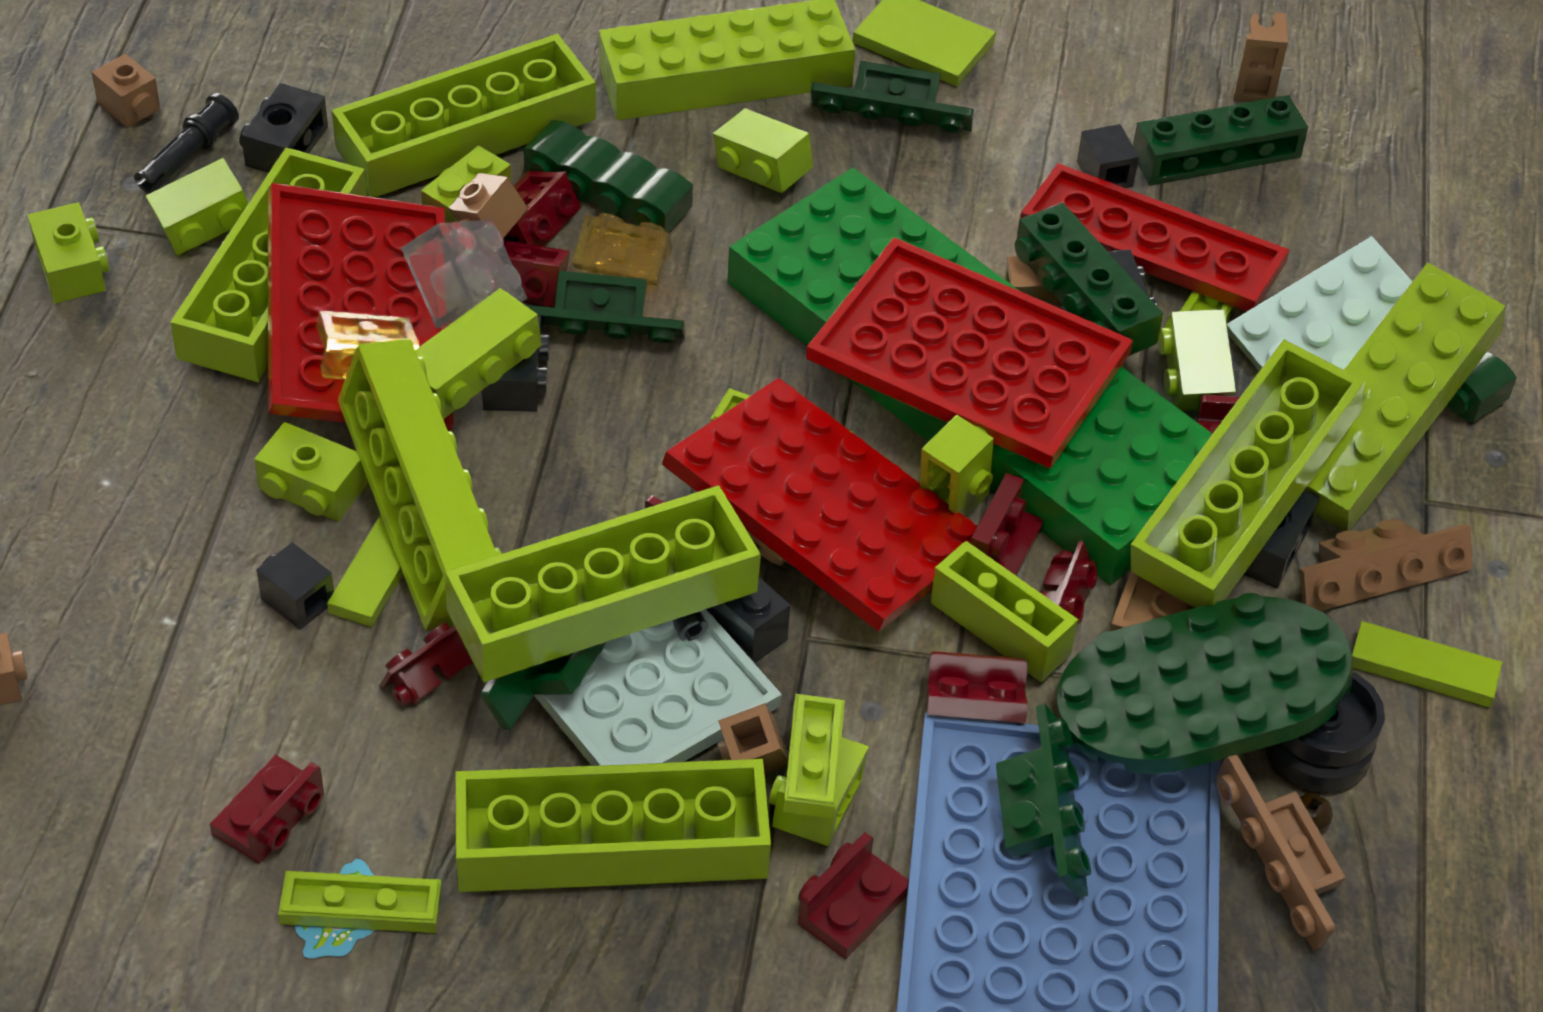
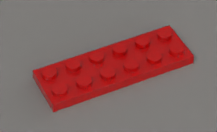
[1020,163,1289,311]

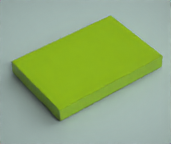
[853,0,996,87]

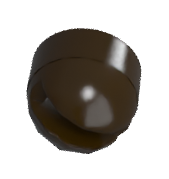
[1300,793,1333,835]

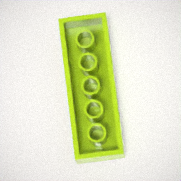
[599,0,856,121]
[332,33,596,198]
[170,148,367,382]
[1304,262,1506,531]
[338,338,502,631]
[1131,339,1365,608]
[445,486,761,682]
[456,759,771,892]

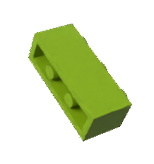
[416,288,542,419]
[930,541,1078,682]

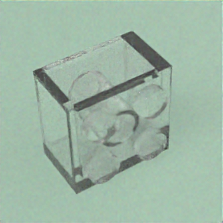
[401,219,527,329]

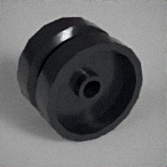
[1265,672,1385,793]

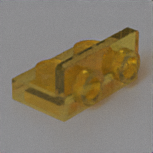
[572,213,673,286]
[317,311,419,379]

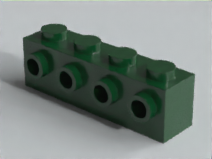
[1133,95,1309,186]
[1014,202,1164,356]

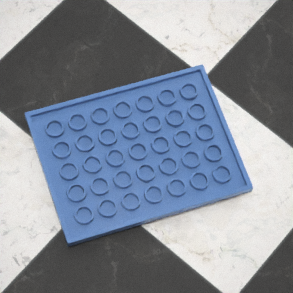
[896,712,1221,1012]

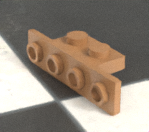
[1299,519,1473,611]
[1215,755,1346,951]

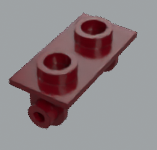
[1040,541,1097,624]
[379,622,473,706]

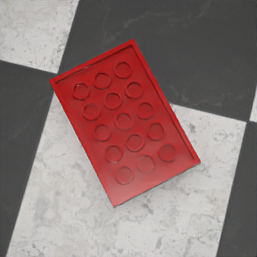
[268,183,454,431]
[806,237,1133,469]
[661,378,978,632]

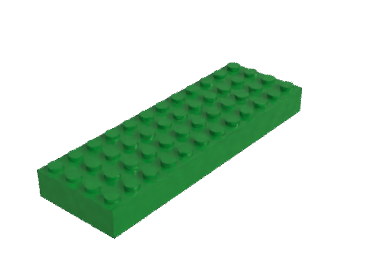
[727,167,1212,586]

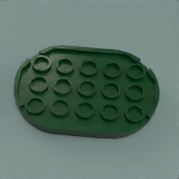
[1057,593,1353,774]

